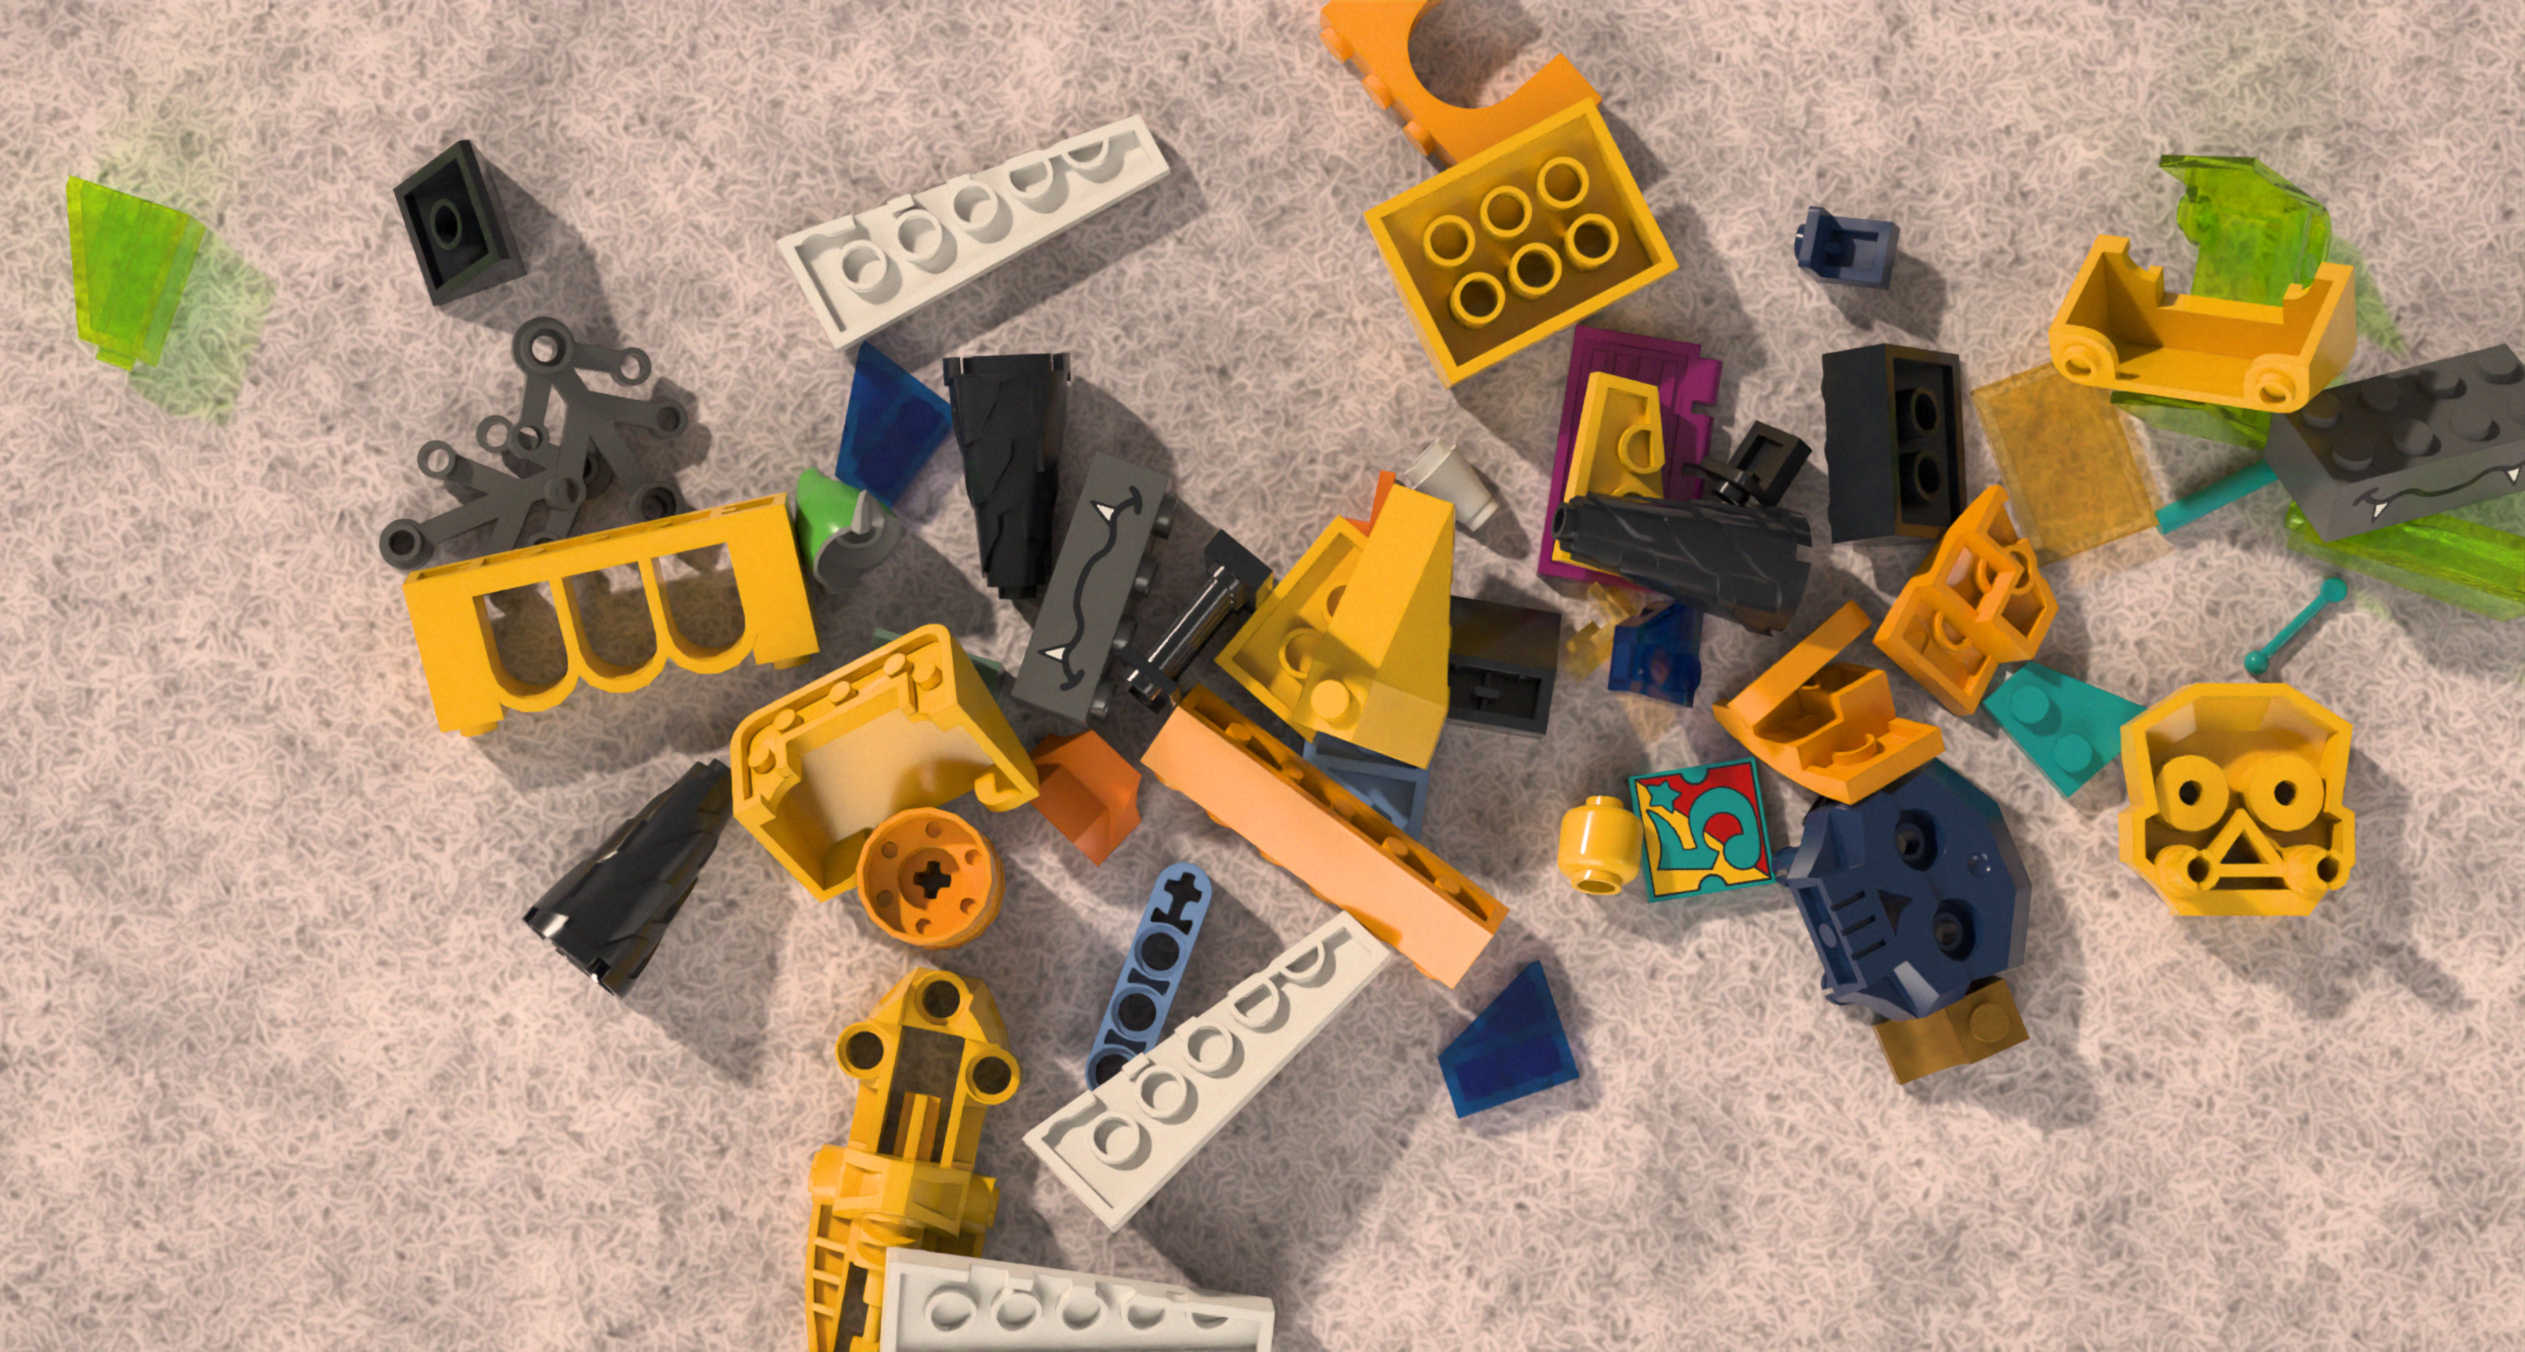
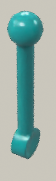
[2244,577,2348,675]

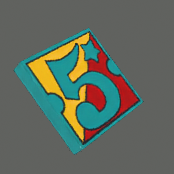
[1627,757,1776,904]

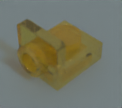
[1562,582,1640,686]

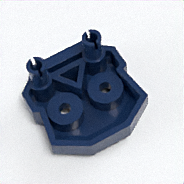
[1771,757,2032,1022]

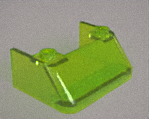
[2110,154,2332,450]

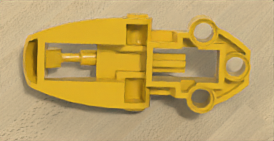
[805,966,1024,1352]

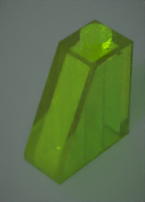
[66,175,206,372]

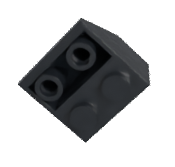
[1444,595,1562,740]

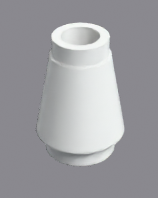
[1404,438,1499,532]

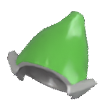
[795,467,902,595]

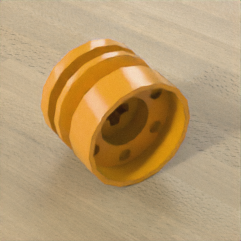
[856,807,1006,951]

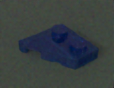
[834,341,954,510]
[1608,598,1704,709]
[1436,960,1580,1119]

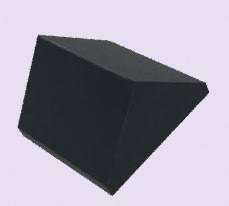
[393,139,527,306]

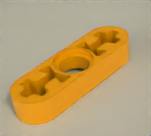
[1727,598,1873,729]

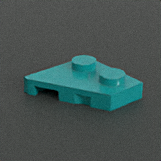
[1979,661,2148,799]

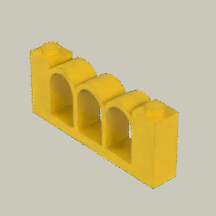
[402,492,822,737]

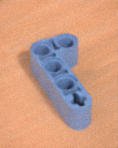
[1085,862,1213,1092]

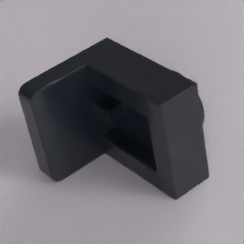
[1698,420,1813,508]

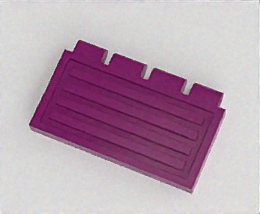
[1536,325,1723,596]

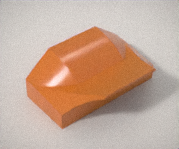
[1028,728,1142,868]

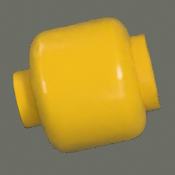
[1557,796,1644,895]

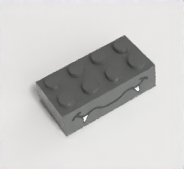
[2263,343,2525,543]
[1010,450,1180,729]

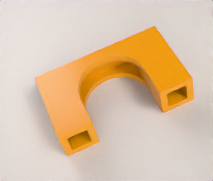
[1319,0,1603,169]

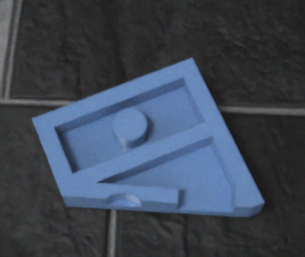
[1302,731,1432,842]

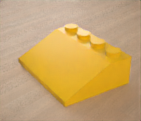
[1362,96,1679,391]

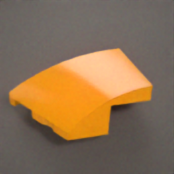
[1872,484,2059,717]
[1711,661,1946,805]

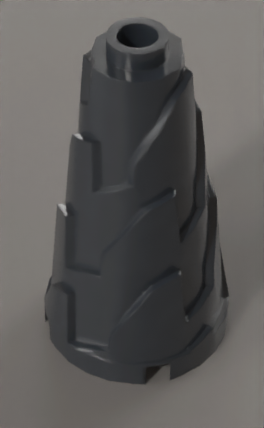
[943,353,1071,599]
[1551,491,1812,637]
[521,758,733,1000]

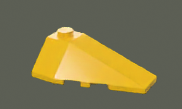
[1291,483,1456,770]

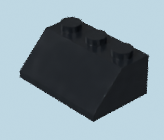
[1821,343,1968,547]

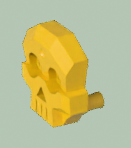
[2118,683,2356,916]

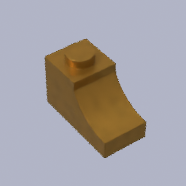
[1871,975,2030,1085]

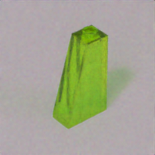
[2284,498,2525,622]

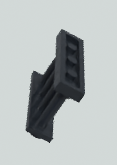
[1118,529,1273,715]

